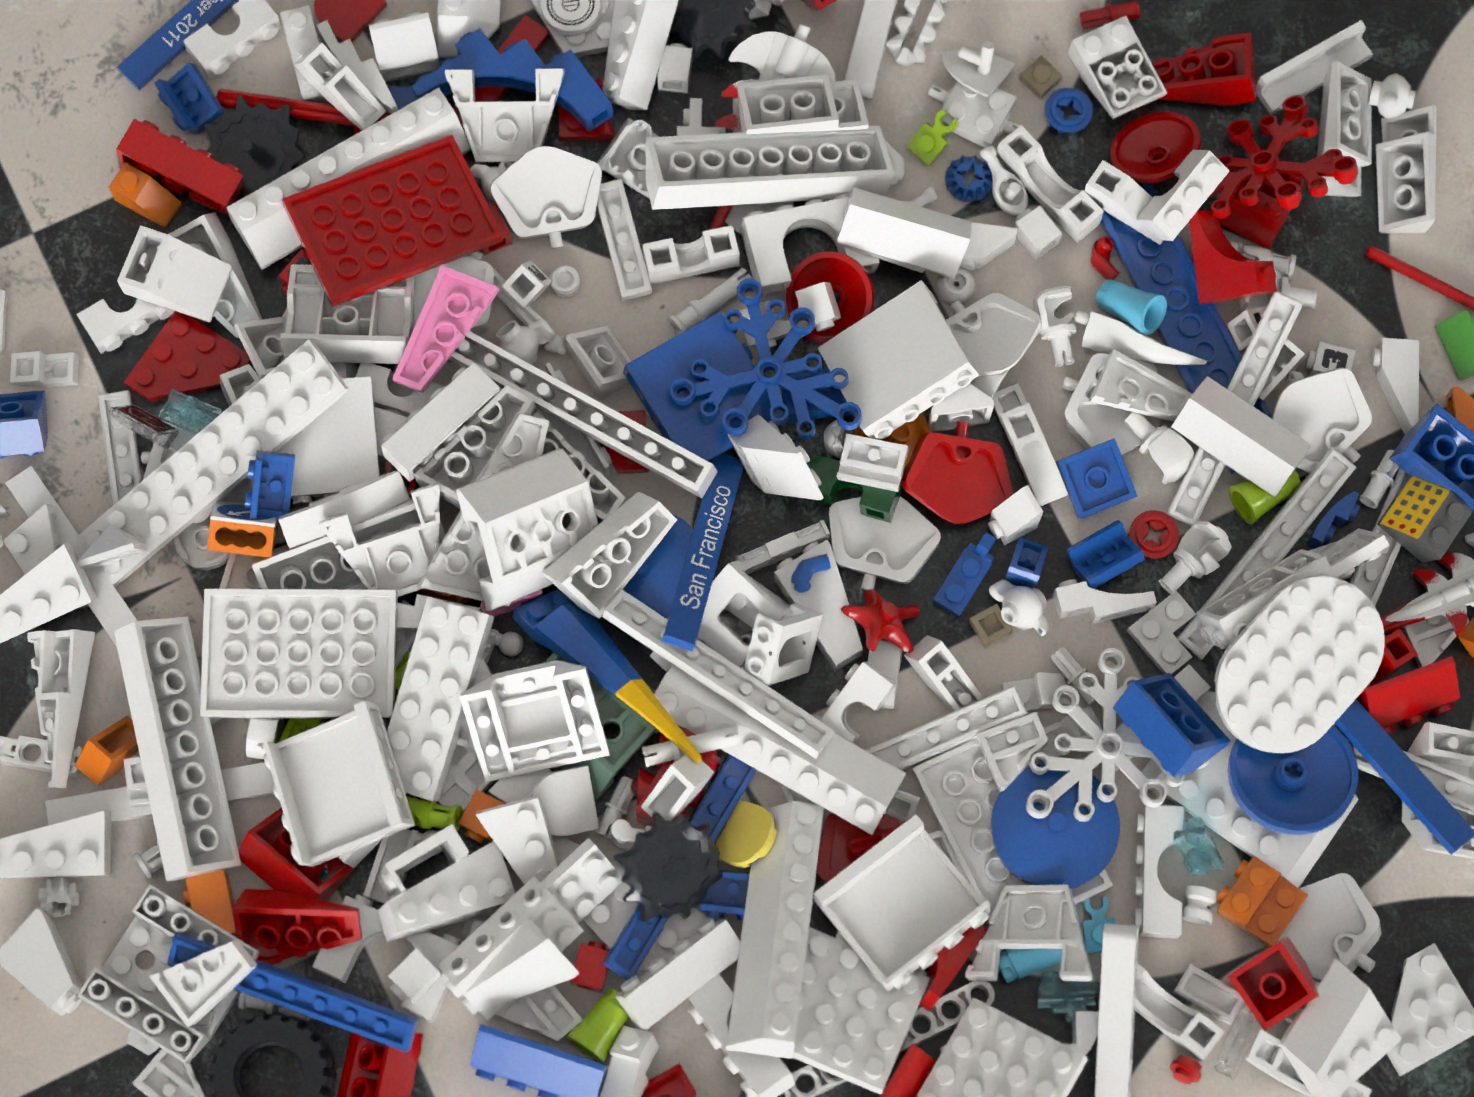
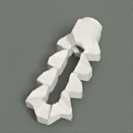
[885,0,952,67]

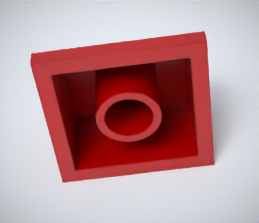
[1227,937,1319,1031]

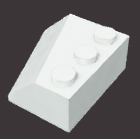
[1279,957,1401,1097]

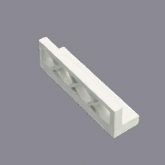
[1256,20,1373,115]

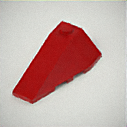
[1151,33,1256,105]
[232,889,363,966]

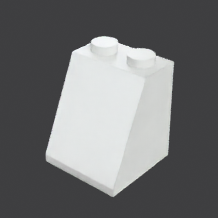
[0,908,83,1016]

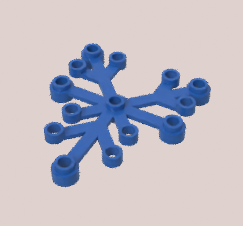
[670,278,862,440]

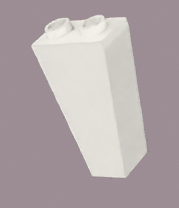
[774,540,863,672]

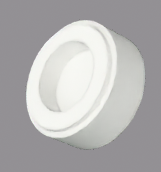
[550,266,581,298]

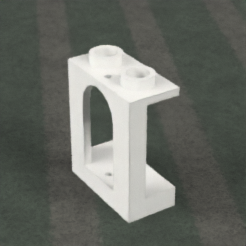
[744,603,823,686]
[379,824,469,897]

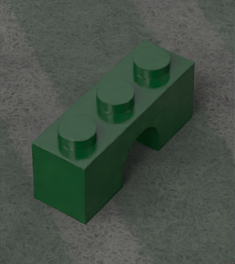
[808,453,903,523]

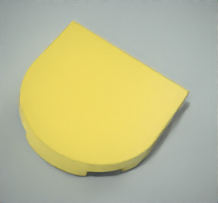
[715,800,777,868]

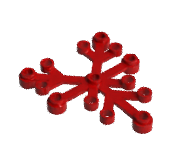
[1209,95,1359,219]

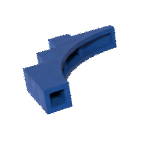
[411,28,614,132]

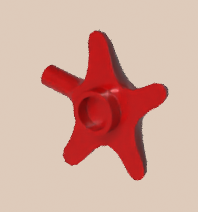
[841,589,919,653]

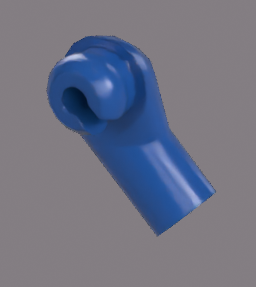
[791,554,831,593]

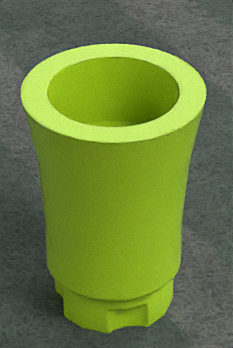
[1229,470,1301,524]
[566,988,629,1064]

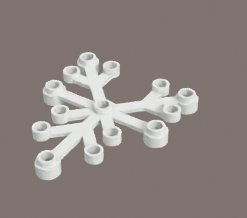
[1026,648,1212,822]

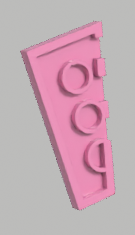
[392,265,500,393]

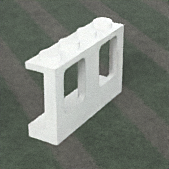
[650,560,793,672]

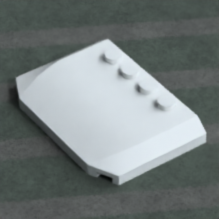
[1142,691,1359,888]

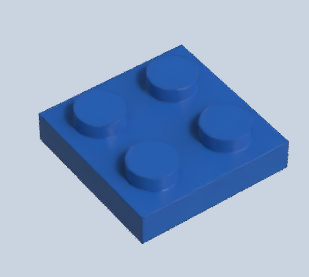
[1055,438,1137,519]

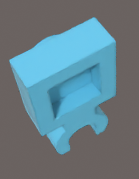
[1081,896,1116,954]

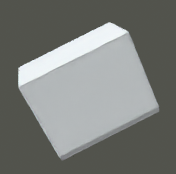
[884,789,920,822]

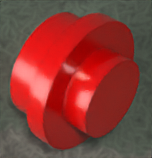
[1170,1055,1202,1084]

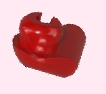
[1090,236,1120,280]

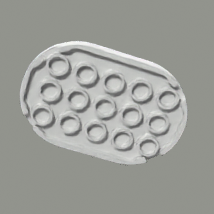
[1214,576,1385,753]

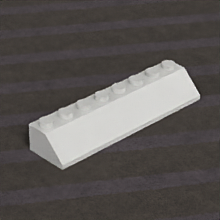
[226,88,472,269]
[645,126,895,210]
[114,617,241,881]
[654,664,906,835]
[726,801,824,1059]

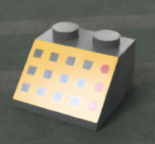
[1377,476,1473,563]

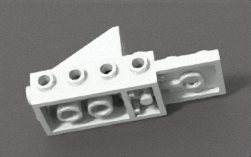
[1196,528,1390,650]
[438,838,622,1020]

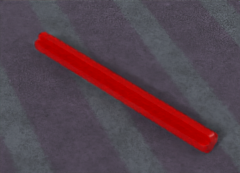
[216,88,391,126]

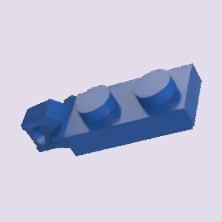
[932,532,997,618]

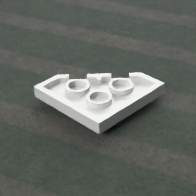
[1387,943,1474,1076]

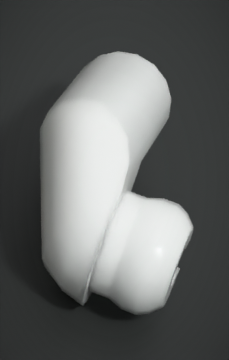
[885,141,905,185]

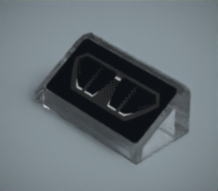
[109,405,179,449]

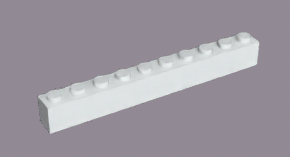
[449,331,718,498]

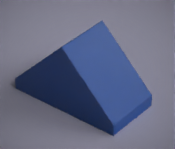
[1005,537,1049,588]

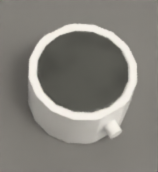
[246,718,283,759]

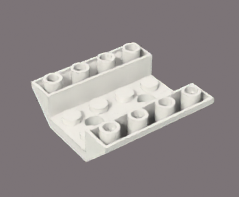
[456,448,598,611]
[77,884,259,1064]

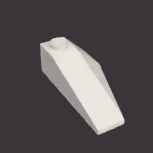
[168,213,263,338]

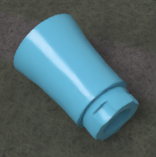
[1095,280,1167,335]
[999,949,1063,983]

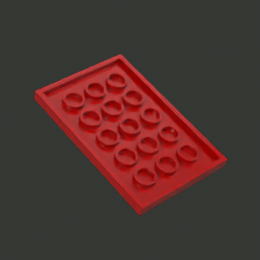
[282,135,503,307]

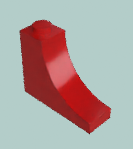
[1189,210,1277,304]
[920,926,988,1012]

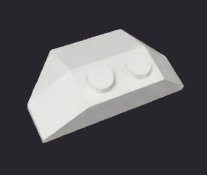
[437,0,501,59]

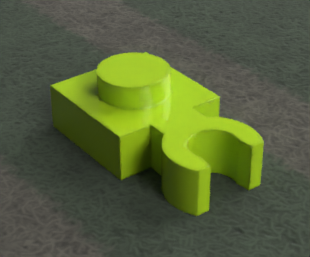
[906,110,960,165]

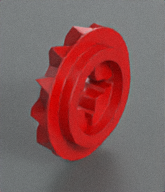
[1129,510,1179,560]

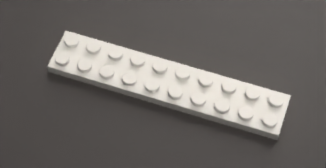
[76,339,350,587]

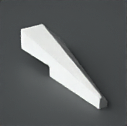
[27,629,95,789]

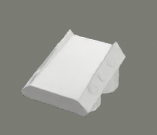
[597,118,659,199]

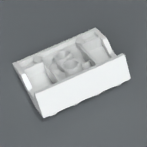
[280,264,415,364]

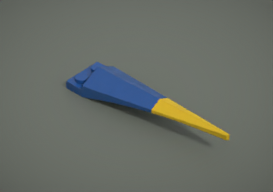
[512,589,701,763]

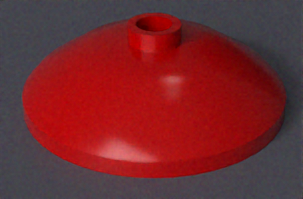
[1110,112,1201,183]
[786,252,874,344]

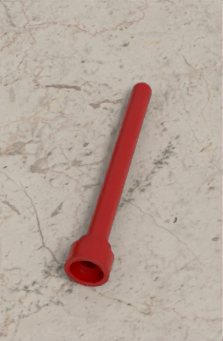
[1366,246,1474,311]

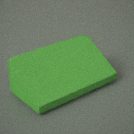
[1435,310,1474,381]

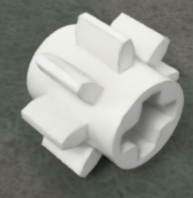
[38,877,79,917]

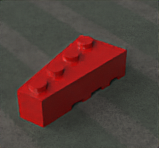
[116,118,244,215]

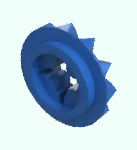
[1044,88,1093,135]
[945,155,993,202]

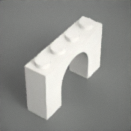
[740,193,880,295]
[312,894,462,1023]

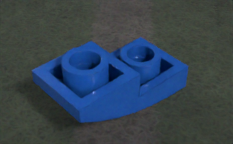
[1306,491,1360,549]

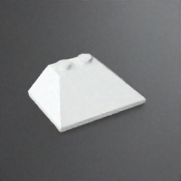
[459,660,610,782]
[1402,722,1474,859]

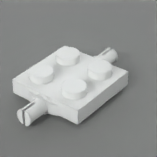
[927,81,1025,148]

